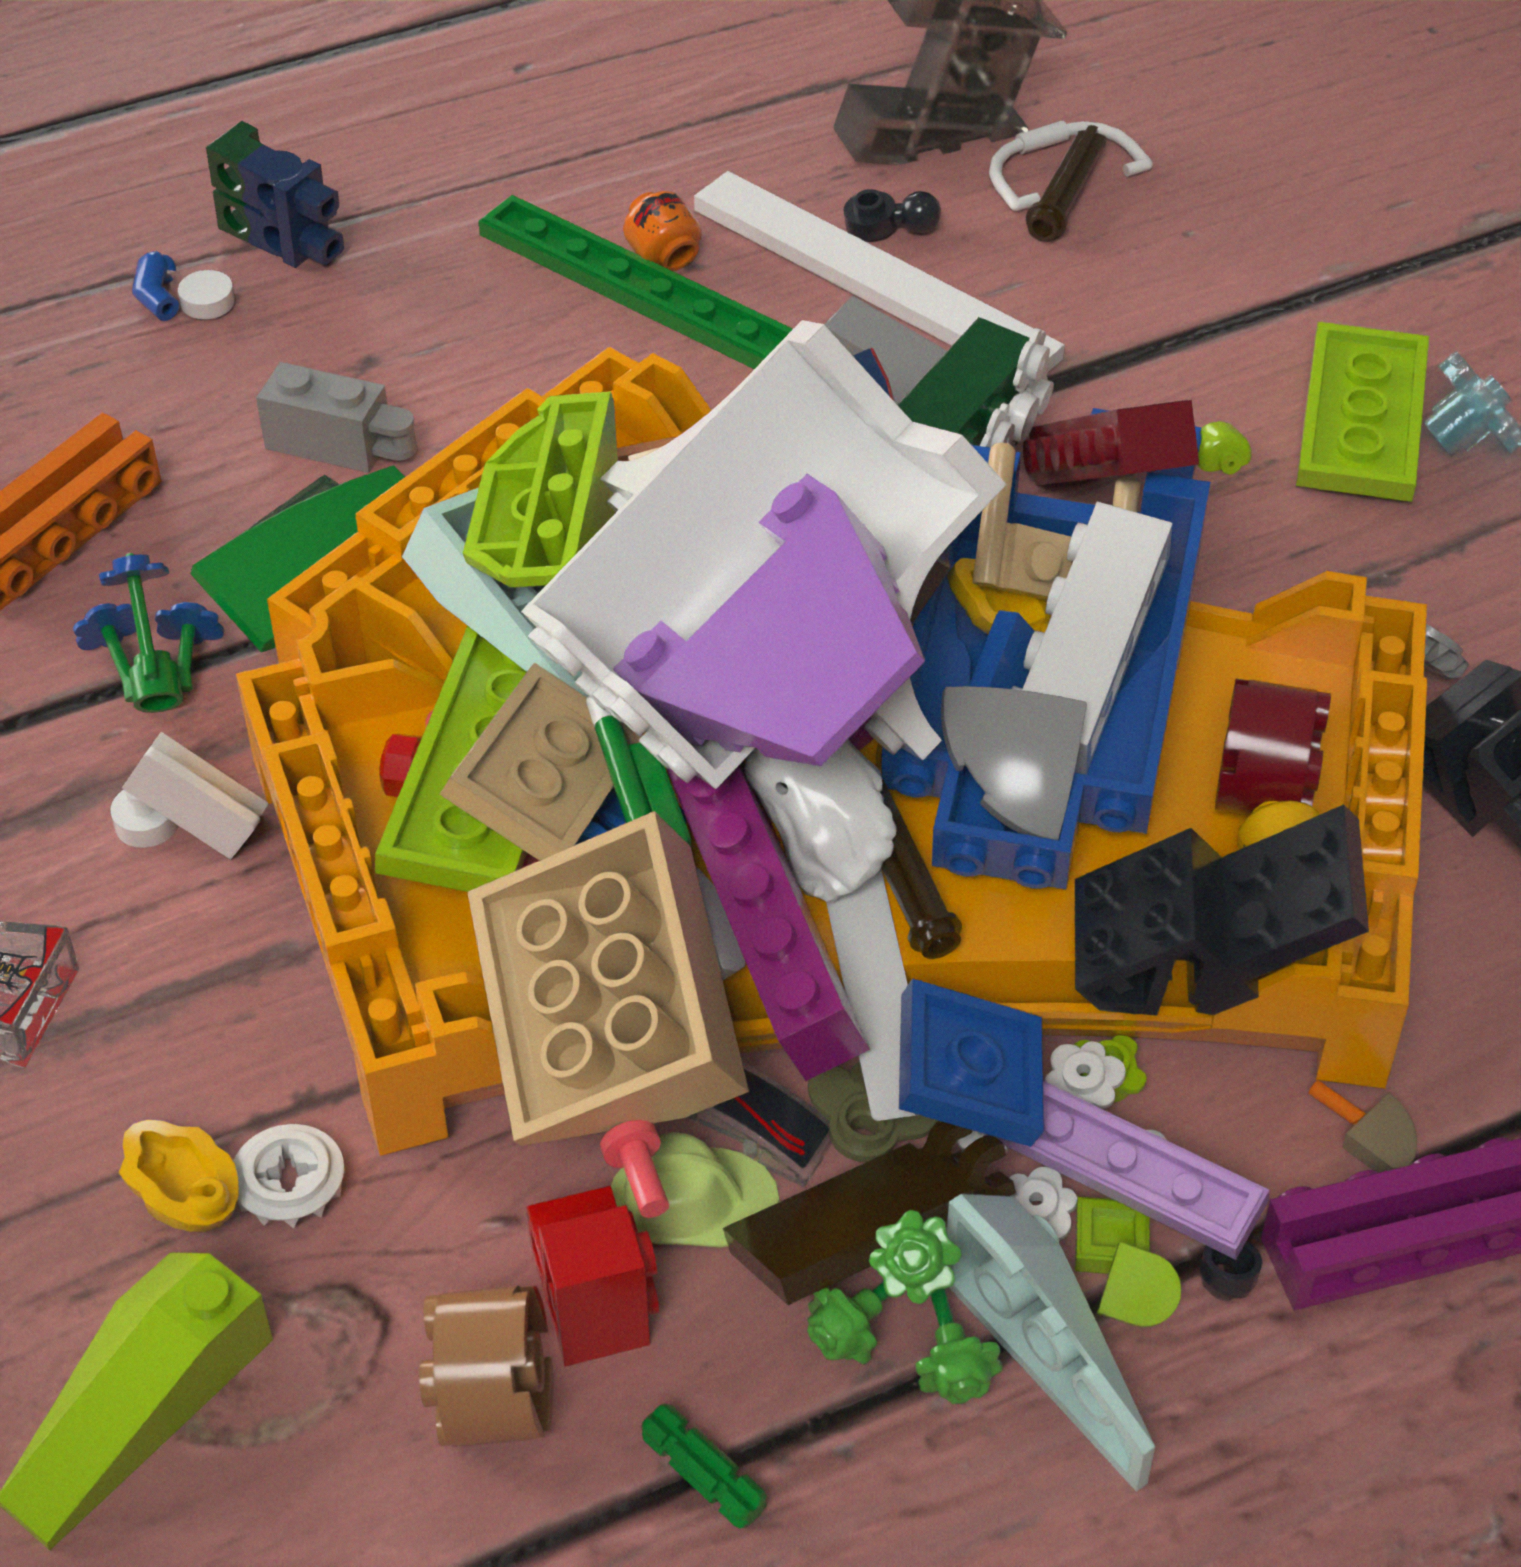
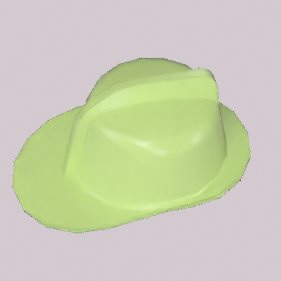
[611,1132,780,1247]

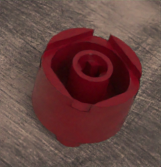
[1215,678,1331,816]

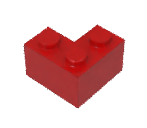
[526,1185,660,1367]

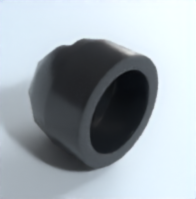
[1200,1241,1262,1301]

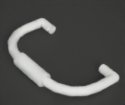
[989,121,1153,212]

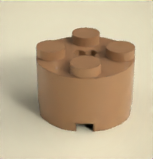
[419,1286,553,1447]

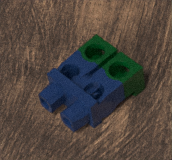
[206,121,344,268]

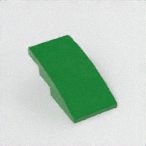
[190,465,405,653]

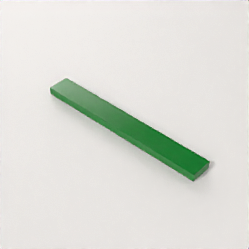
[478,195,793,369]

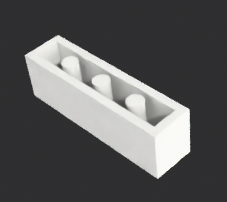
[1011,501,1173,775]

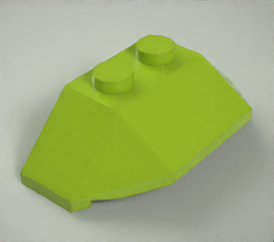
[462,391,618,587]

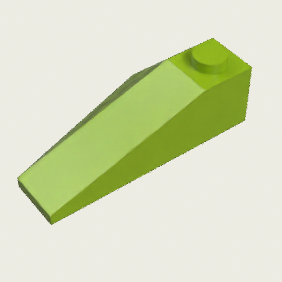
[0,1252,273,1551]

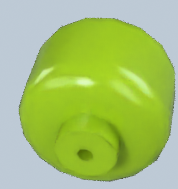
[1198,421,1251,475]

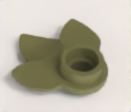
[807,1061,938,1162]

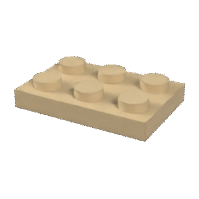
[440,662,643,861]

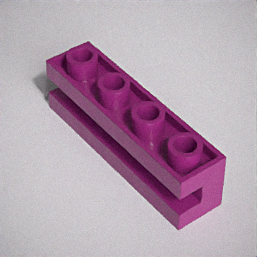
[1261,1138,1521,1311]

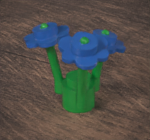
[73,553,224,713]

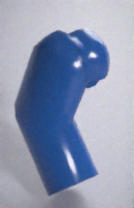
[132,251,179,321]

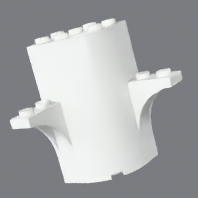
[521,320,1007,789]

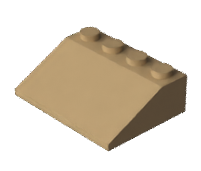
[467,811,749,1146]

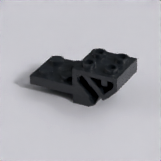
[1423,660,1521,849]
[1075,804,1369,1016]

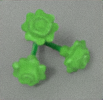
[807,1210,1003,1404]

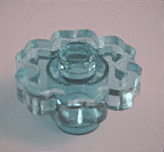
[1423,351,1521,457]

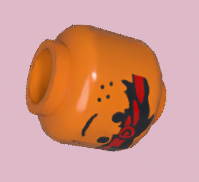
[623,191,702,271]

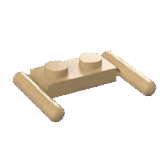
[972,442,1140,601]

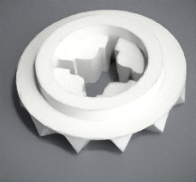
[233,1124,346,1228]

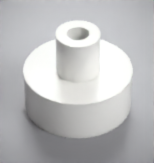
[111,790,178,848]

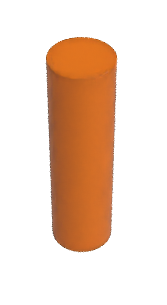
[1308,1080,1367,1125]

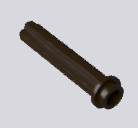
[1026,125,1106,241]
[879,777,962,959]

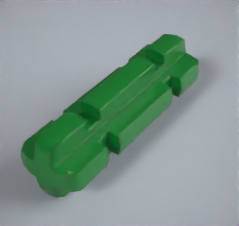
[641,1404,767,1529]

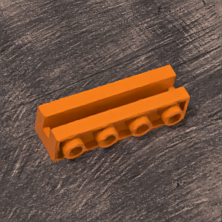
[0,412,162,611]

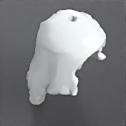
[744,740,897,902]

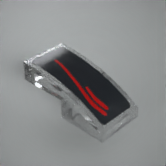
[688,1062,833,1188]

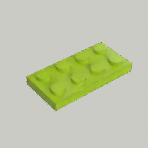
[1296,321,1429,502]

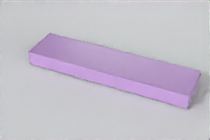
[981,1081,1269,1260]

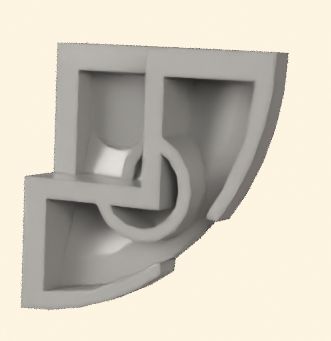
[941,686,1087,840]

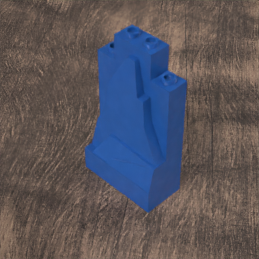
[882,445,1211,890]

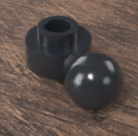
[843,189,941,241]

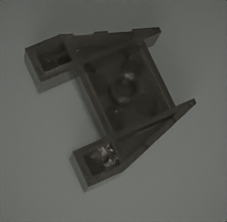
[833,0,1068,165]

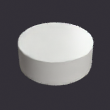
[178,270,235,320]

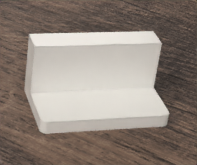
[122,732,269,860]

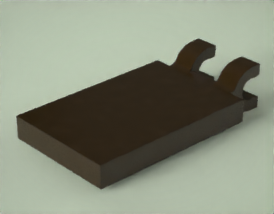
[723,1121,1016,1305]

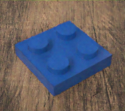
[899,979,1044,1147]

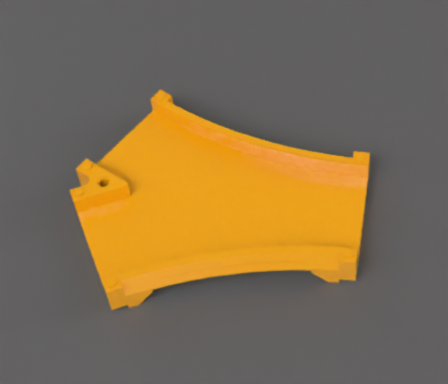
[236,347,1427,1156]

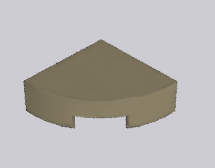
[1342,1093,1417,1173]

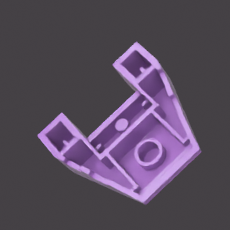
[613,474,925,766]

